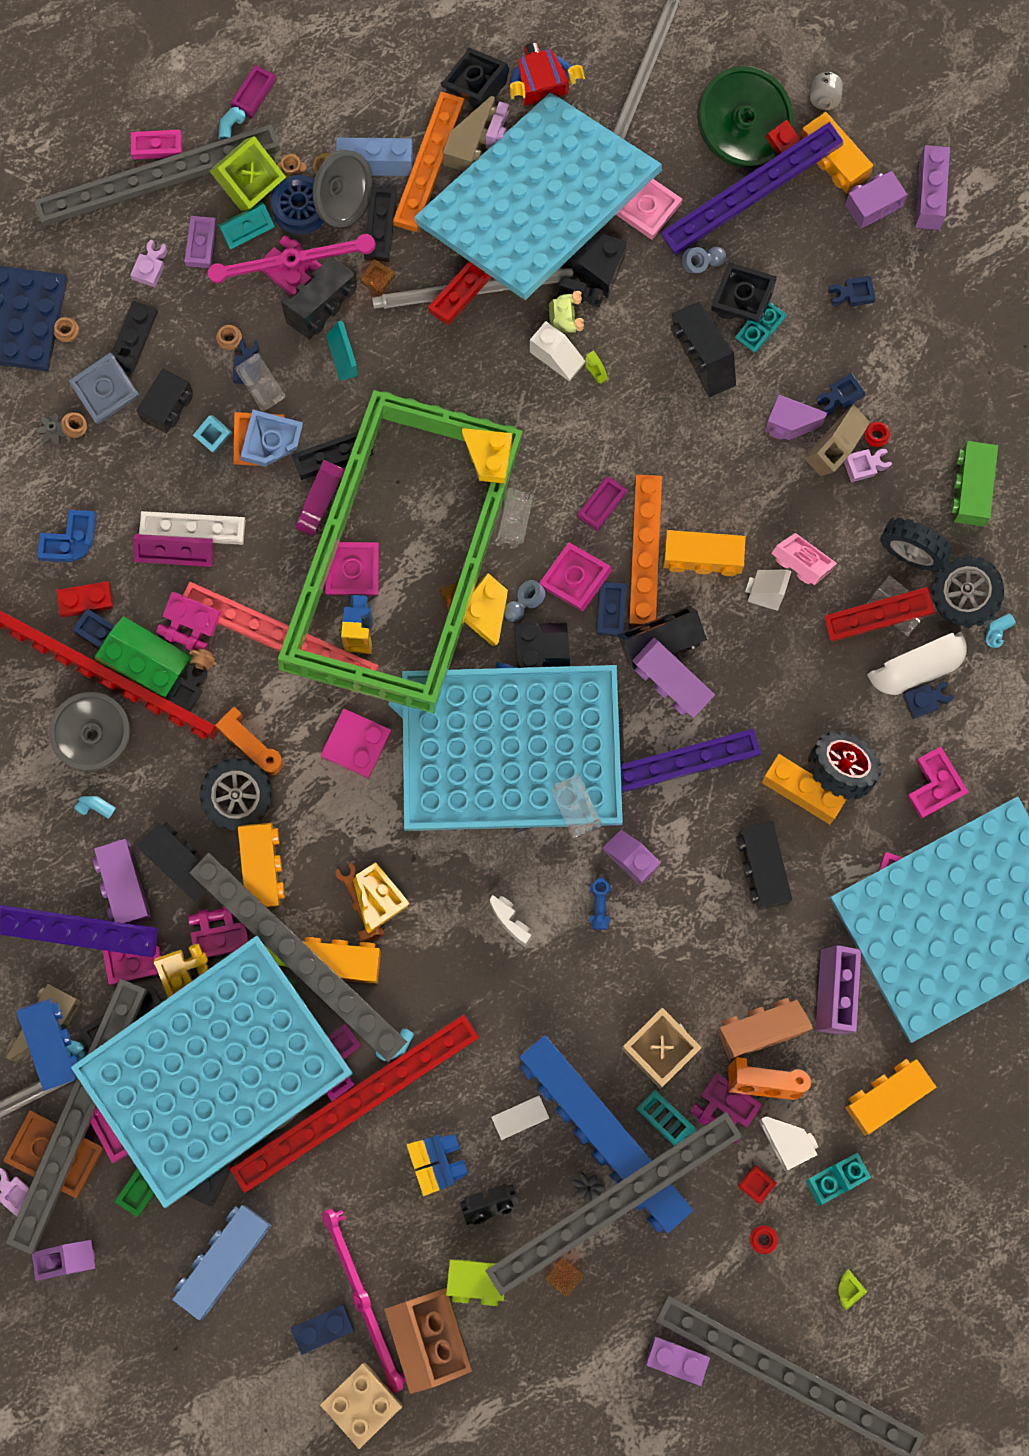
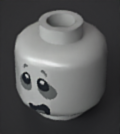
[810,72,843,110]

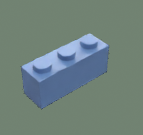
[336,138,413,176]

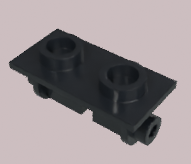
[460,1183,520,1225]

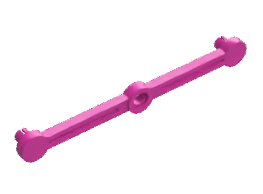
[208,234,375,284]
[322,1209,406,1393]

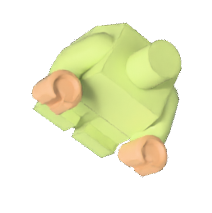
[549,291,584,333]

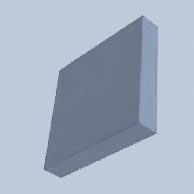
[69,352,140,424]

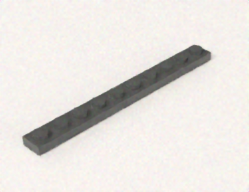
[34,124,280,227]
[190,853,408,1062]
[6,979,147,1254]
[485,1112,742,1296]
[655,1296,925,1456]

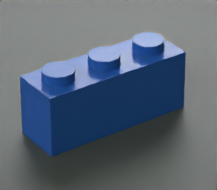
[16,998,78,1091]

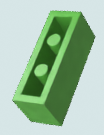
[951,441,998,527]

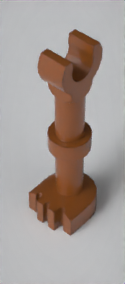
[335,863,385,943]

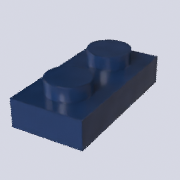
[597,582,627,637]
[72,609,115,649]
[291,1304,355,1355]

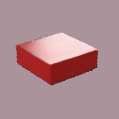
[737,1165,777,1205]

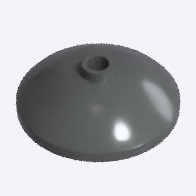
[313,149,372,227]
[49,692,130,771]

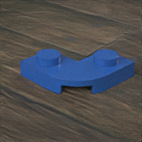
[37,510,97,562]

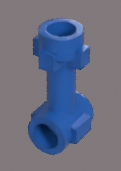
[589,878,611,930]

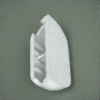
[867,632,967,695]

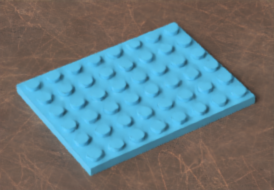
[414,92,662,300]
[402,665,623,831]
[829,797,1029,1043]
[71,936,353,1208]

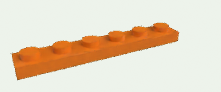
[393,92,464,232]
[629,475,662,627]

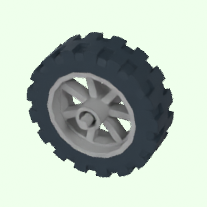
[880,517,953,572]
[932,555,1004,628]
[199,758,272,830]

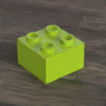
[209,136,286,211]
[446,1259,505,1306]

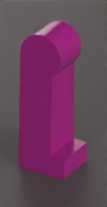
[295,460,345,537]

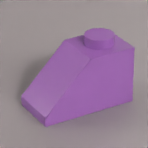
[765,395,827,440]
[602,830,661,886]
[32,1240,95,1281]

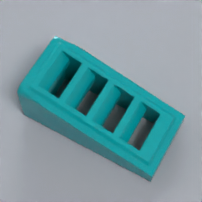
[636,1089,697,1146]

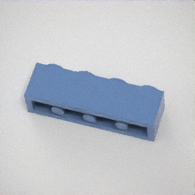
[173,1205,272,1321]

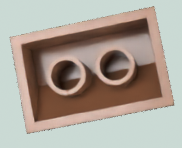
[717,998,813,1061]
[384,1288,472,1394]

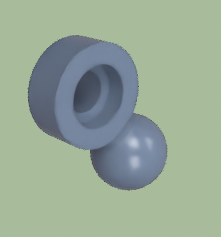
[682,247,726,274]
[504,580,545,622]

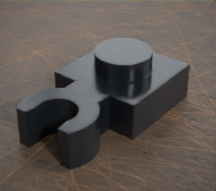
[559,276,603,307]
[165,664,208,712]

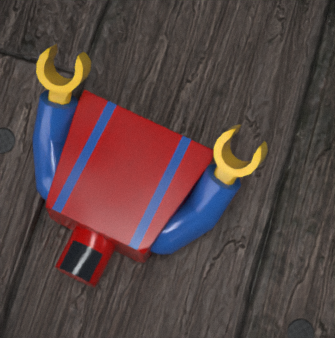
[509,43,585,106]

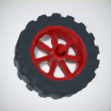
[808,731,882,800]

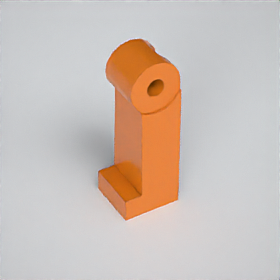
[215,707,283,775]
[728,1057,811,1100]

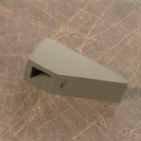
[443,96,497,171]
[804,404,870,476]
[6,984,82,1062]

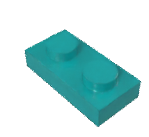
[218,202,275,249]

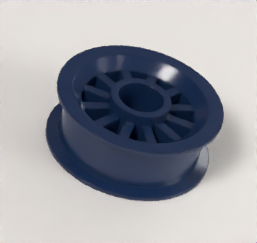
[271,175,324,235]

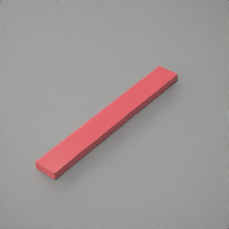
[183,582,379,671]

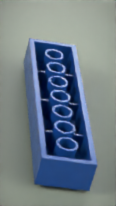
[519,1035,694,1234]

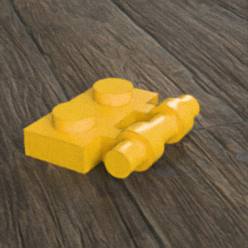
[154,944,209,998]

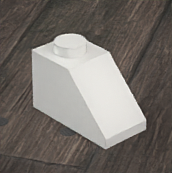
[530,321,585,382]
[745,570,791,611]
[758,1116,818,1171]

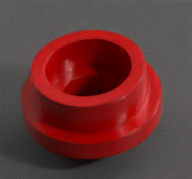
[864,422,890,447]
[749,1225,778,1254]

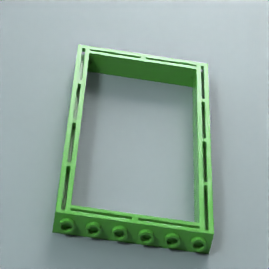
[278,390,522,714]

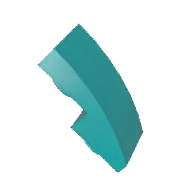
[735,302,787,353]
[805,1152,871,1206]

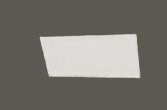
[492,1096,549,1140]

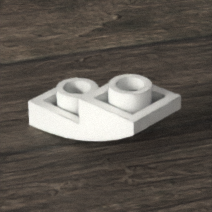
[490,896,532,947]

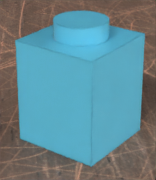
[193,415,233,452]

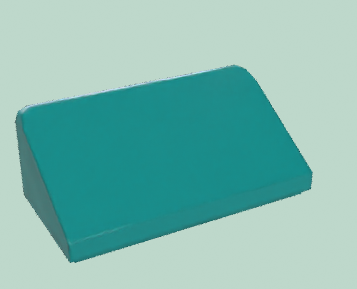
[326,321,358,380]

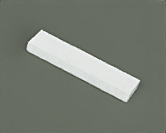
[139,511,246,545]

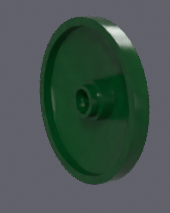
[697,66,794,168]

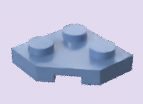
[240,410,303,467]

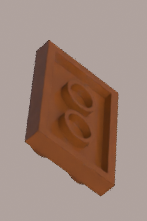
[3,1110,104,1199]

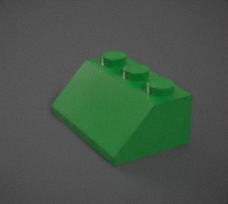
[95,616,192,698]

